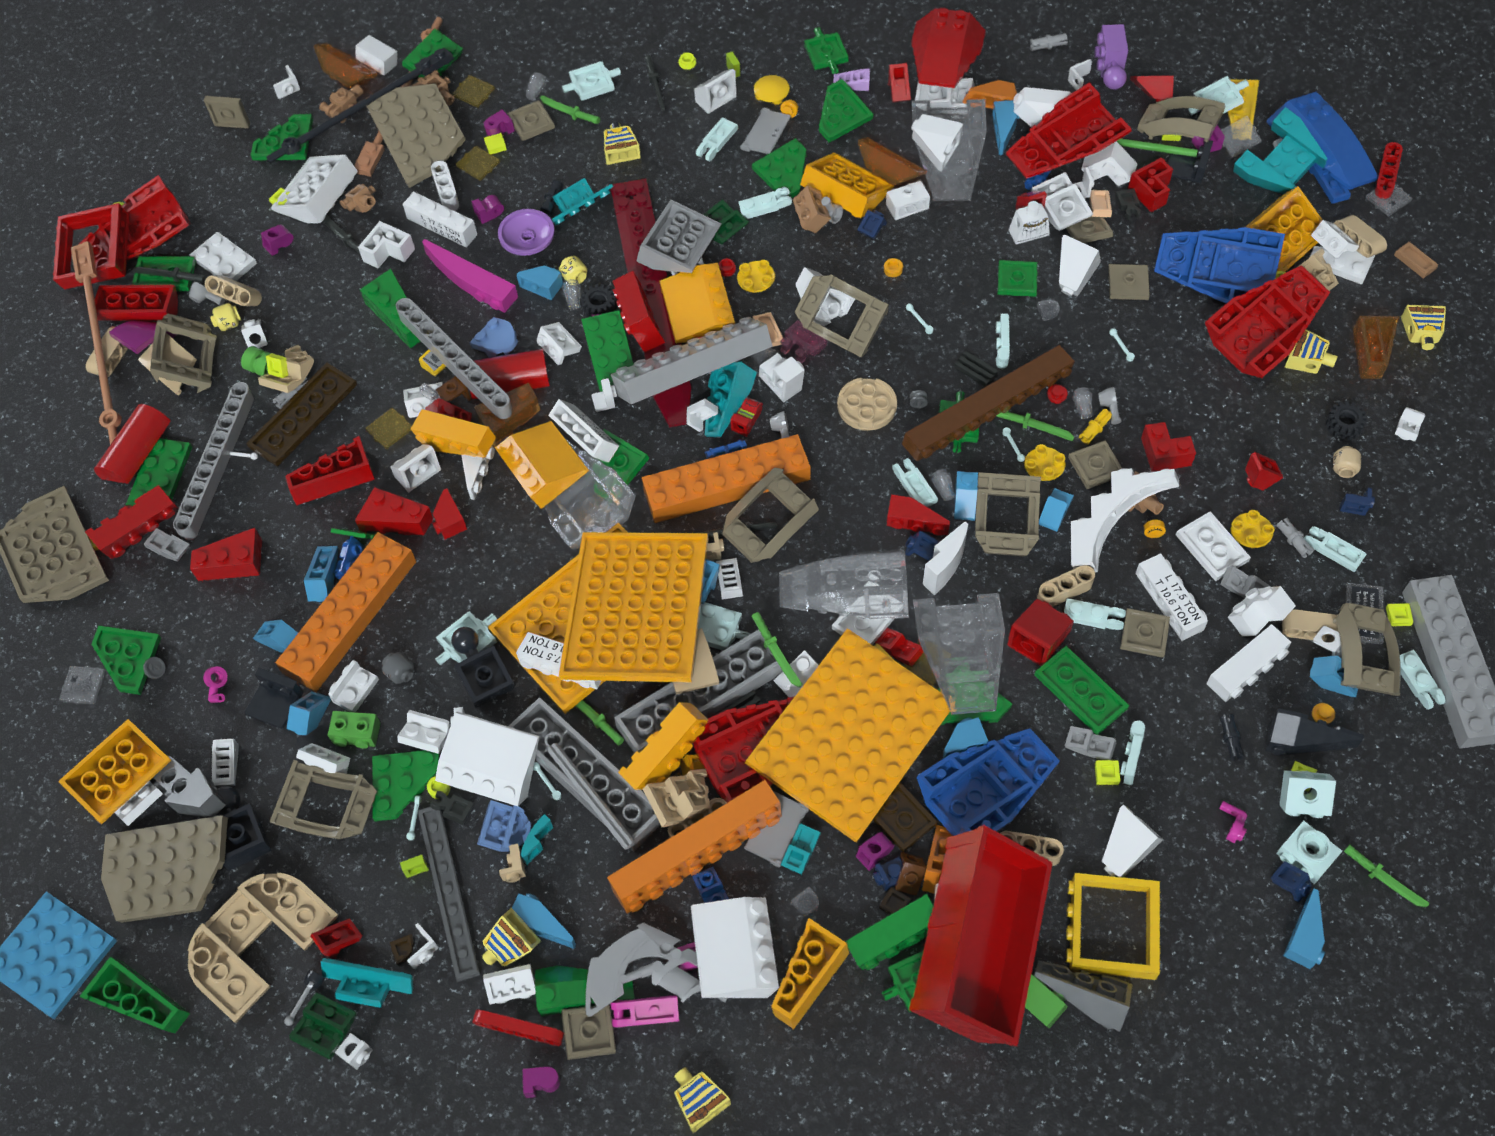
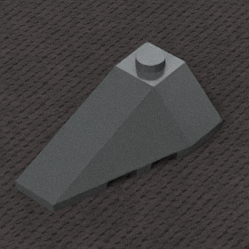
[1034,961,1132,1031]

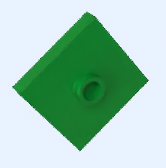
[997,260,1037,297]

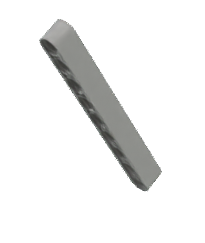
[396,298,513,419]
[173,382,254,541]

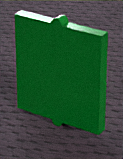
[331,528,376,539]

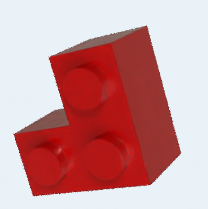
[1128,158,1173,212]
[1141,422,1196,472]

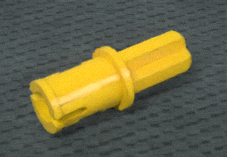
[1079,409,1112,444]

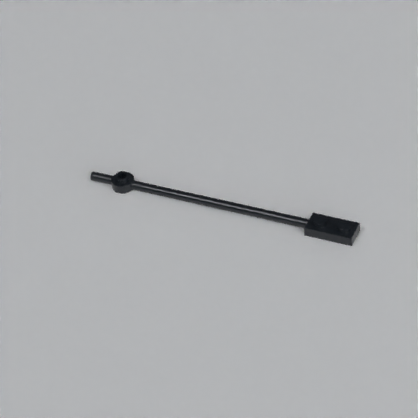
[266,48,454,163]

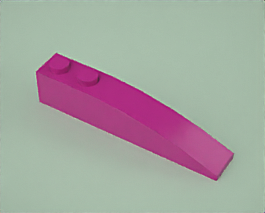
[422,239,518,313]

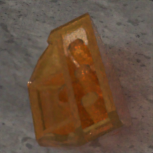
[314,43,377,88]
[858,137,927,185]

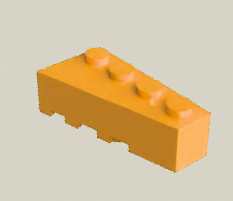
[411,409,496,458]

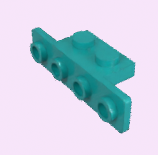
[551,178,613,225]
[321,958,413,1008]

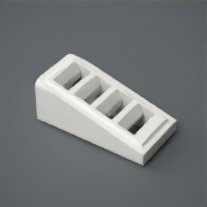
[716,558,743,599]
[212,739,239,787]

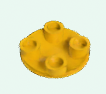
[754,75,789,105]
[737,260,775,293]
[1024,444,1065,481]
[1231,510,1275,548]

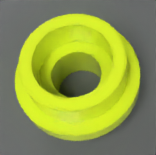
[679,53,696,69]

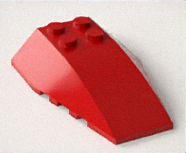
[911,8,986,88]
[1006,82,1132,179]
[78,175,191,267]
[1205,265,1330,378]
[693,696,795,803]

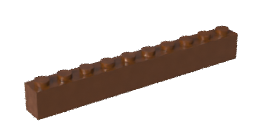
[902,345,1075,461]

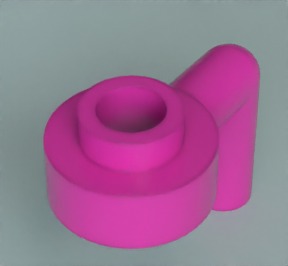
[203,666,228,703]
[1219,801,1247,843]

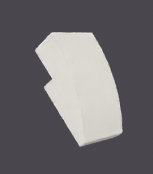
[915,78,975,115]
[1032,172,1093,231]
[923,522,968,595]

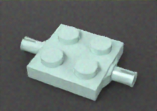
[562,61,621,101]
[1188,76,1249,116]
[698,602,750,651]
[435,611,497,665]

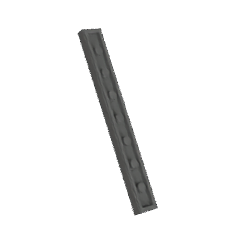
[417,807,480,982]

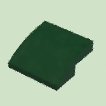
[703,199,749,245]
[289,993,357,1060]

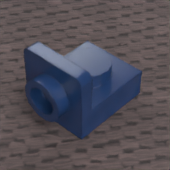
[857,210,887,240]
[1340,488,1375,516]
[905,531,939,561]
[873,857,903,891]
[1271,861,1312,902]

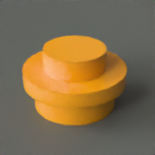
[780,100,798,118]
[1312,703,1335,724]

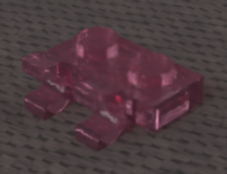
[780,320,827,364]

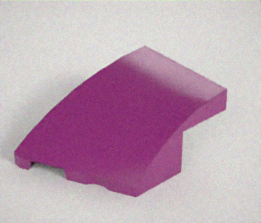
[109,320,178,354]

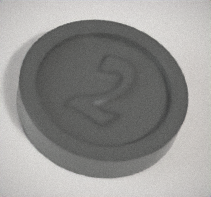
[143,657,165,679]

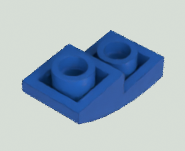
[692,867,729,903]

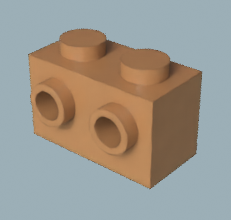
[793,186,831,233]

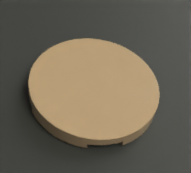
[837,378,897,430]

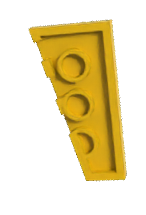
[1227,79,1259,139]

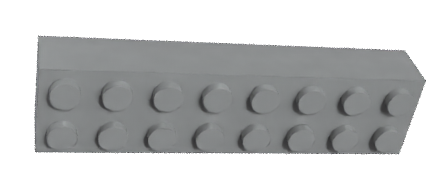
[611,317,773,404]
[1402,575,1495,749]
[614,629,783,753]
[508,697,661,852]

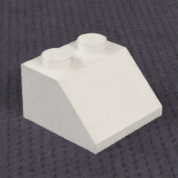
[694,69,736,114]
[391,444,441,493]

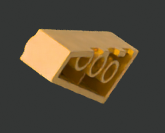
[618,702,708,790]
[771,918,849,1029]

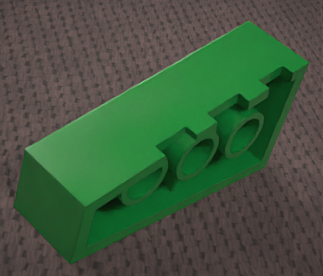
[360,269,420,348]
[845,894,934,970]
[80,957,190,1034]

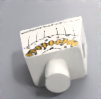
[1009,201,1049,244]

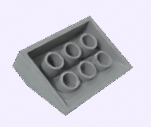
[636,200,721,273]

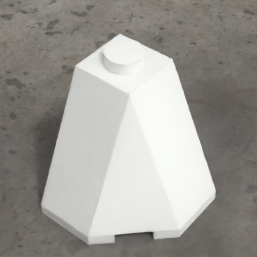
[1013,87,1072,127]
[911,114,963,172]
[1059,235,1101,296]
[796,267,855,326]
[1102,805,1163,878]

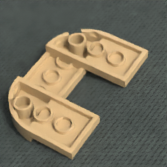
[188,873,338,1023]

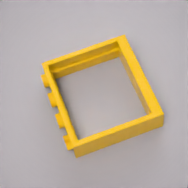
[1066,873,1160,980]

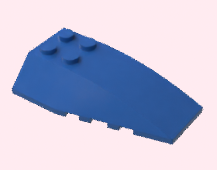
[1267,92,1378,190]
[1154,227,1285,304]
[917,728,1060,836]

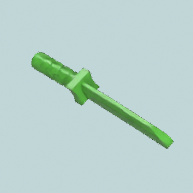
[540,95,600,124]
[997,411,1074,441]
[752,612,802,688]
[575,700,624,745]
[1344,845,1429,907]

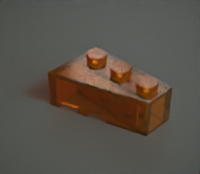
[1353,316,1400,379]
[474,383,540,449]

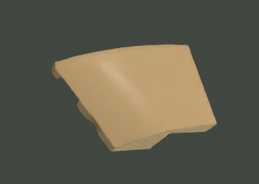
[1298,248,1339,291]
[138,333,197,396]
[258,345,314,393]
[673,628,719,695]
[643,769,710,827]

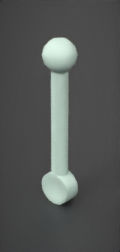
[906,303,933,334]
[1109,328,1135,361]
[1002,428,1025,462]
[533,762,561,800]
[406,795,421,840]

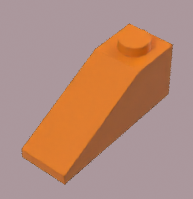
[963,80,1017,109]
[922,825,952,894]

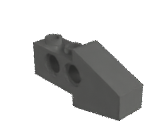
[153,755,225,818]

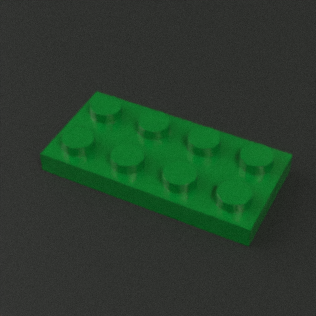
[581,310,634,392]
[126,439,192,506]
[1034,646,1129,735]

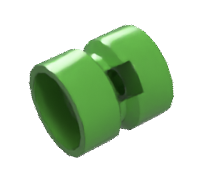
[241,346,271,376]

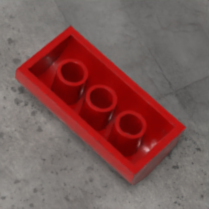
[94,285,178,321]
[470,349,549,399]
[94,404,171,484]

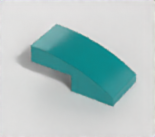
[521,814,553,865]
[781,823,821,874]

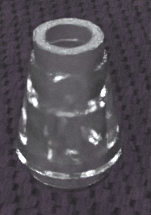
[526,72,546,100]
[562,280,581,310]
[1072,388,1092,419]
[932,469,955,501]

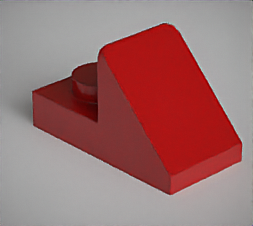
[888,63,911,102]
[310,918,362,959]

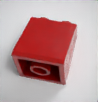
[1007,599,1074,666]

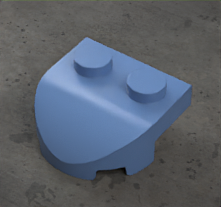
[470,317,518,358]
[477,800,531,852]

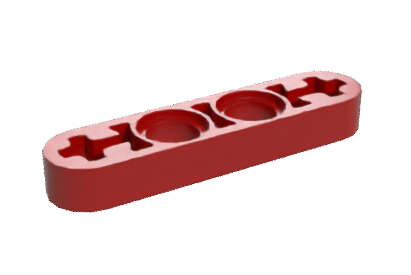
[1375,142,1403,199]
[472,1010,564,1046]

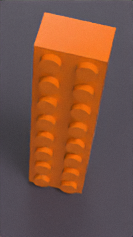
[642,434,810,523]
[275,532,416,692]
[607,780,782,914]

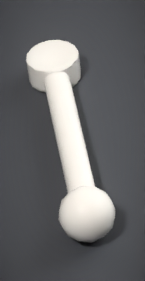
[230,451,258,460]

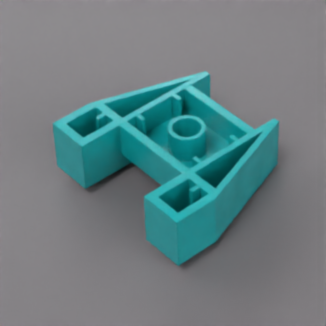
[1233,107,1328,194]

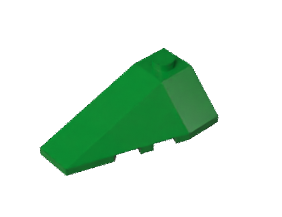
[535,965,635,1017]

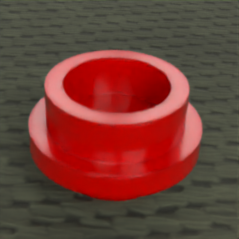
[718,258,736,277]
[1047,385,1068,404]

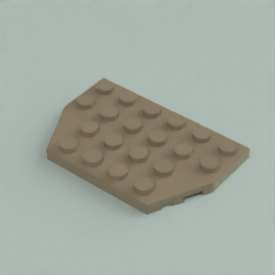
[367,84,466,188]
[0,486,109,603]
[101,815,228,923]

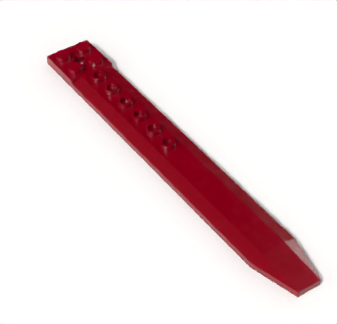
[611,178,691,427]

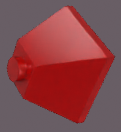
[1130,75,1174,102]

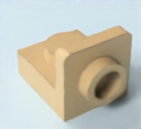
[706,532,724,561]
[499,844,526,882]

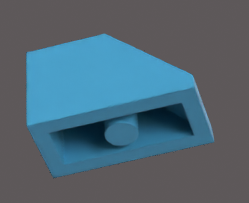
[517,265,563,300]
[954,471,978,521]
[253,620,298,653]
[1310,655,1358,697]
[287,691,331,735]
[943,717,988,759]

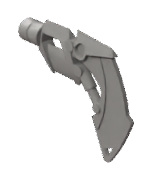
[586,923,727,1017]

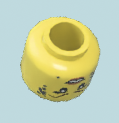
[559,256,587,284]
[210,303,241,331]

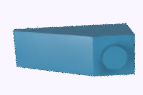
[992,100,1020,155]
[304,546,338,602]
[1283,889,1325,969]
[512,894,576,949]

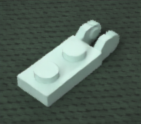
[696,118,738,161]
[738,187,792,219]
[996,314,1009,369]
[892,458,938,507]
[1304,527,1366,572]
[1064,598,1126,630]
[1400,650,1446,710]
[1120,720,1145,785]

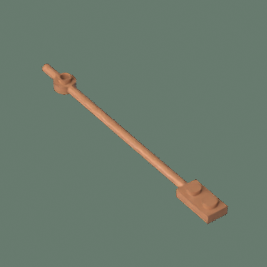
[354,17,443,176]
[71,241,121,445]

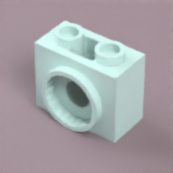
[1280,770,1336,818]
[1276,821,1342,884]

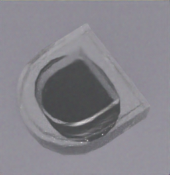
[1037,299,1060,321]
[419,383,440,402]
[791,887,819,916]

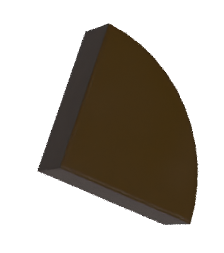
[389,933,414,965]

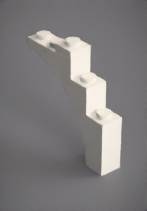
[1071,468,1179,572]

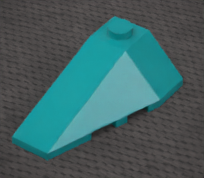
[705,362,757,437]

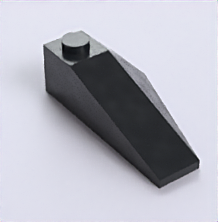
[1265,709,1364,755]

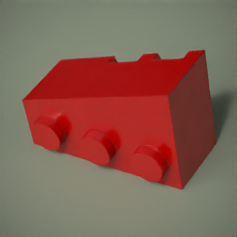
[355,487,433,535]
[190,528,262,581]

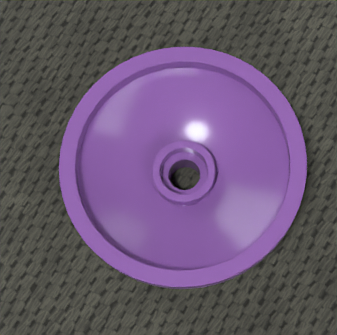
[498,209,554,256]

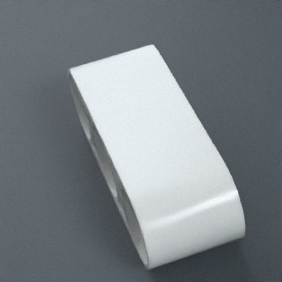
[431,161,459,211]

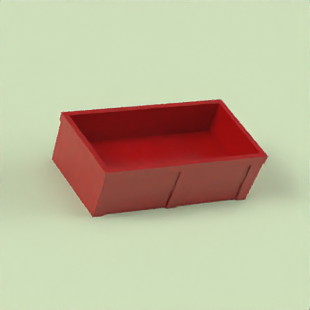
[909,825,1053,1046]

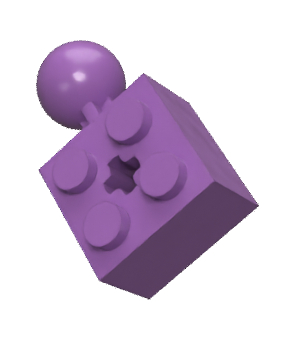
[1095,24,1128,90]

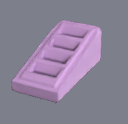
[834,69,870,91]

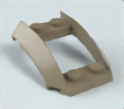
[1138,96,1225,142]
[795,275,889,358]
[150,314,217,393]
[722,467,819,563]
[975,473,1041,556]
[1333,603,1401,696]
[270,760,377,839]

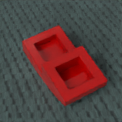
[875,628,924,667]

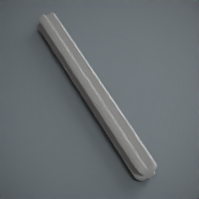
[548,743,634,850]

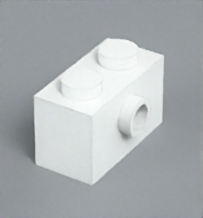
[356,35,397,75]
[886,181,930,220]

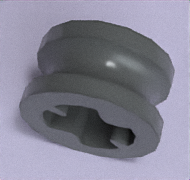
[910,390,928,408]

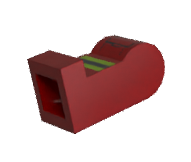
[730,397,763,437]

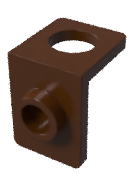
[435,376,471,402]
[895,852,926,895]

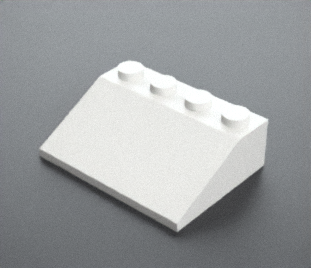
[271,155,358,223]
[435,711,540,806]
[691,897,779,998]

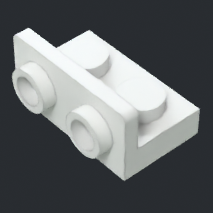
[1311,220,1359,258]
[537,322,581,365]
[403,382,443,418]
[328,660,379,712]
[398,710,449,754]
[296,743,350,774]
[115,781,163,826]
[483,964,536,1004]

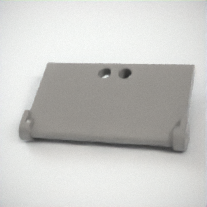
[741,108,791,154]
[744,791,809,868]

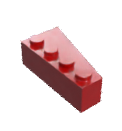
[613,271,665,353]
[285,436,374,506]
[85,485,179,559]

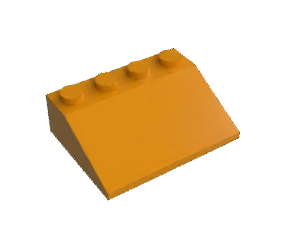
[800,152,894,218]
[1246,186,1323,272]
[660,263,735,343]
[495,421,589,509]
[58,719,172,824]

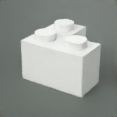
[1081,141,1137,186]
[358,221,415,269]
[759,353,804,402]
[1228,586,1295,636]

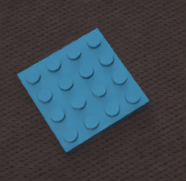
[0,892,117,1019]

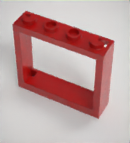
[53,203,129,289]

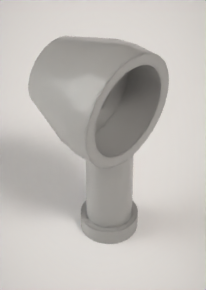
[821,197,843,224]
[189,282,225,306]
[1098,387,1121,424]
[770,411,789,439]

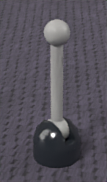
[284,969,325,1026]

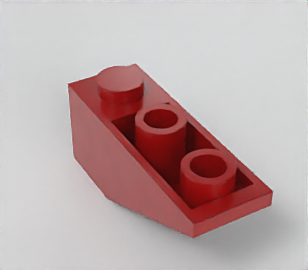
[887,494,950,535]

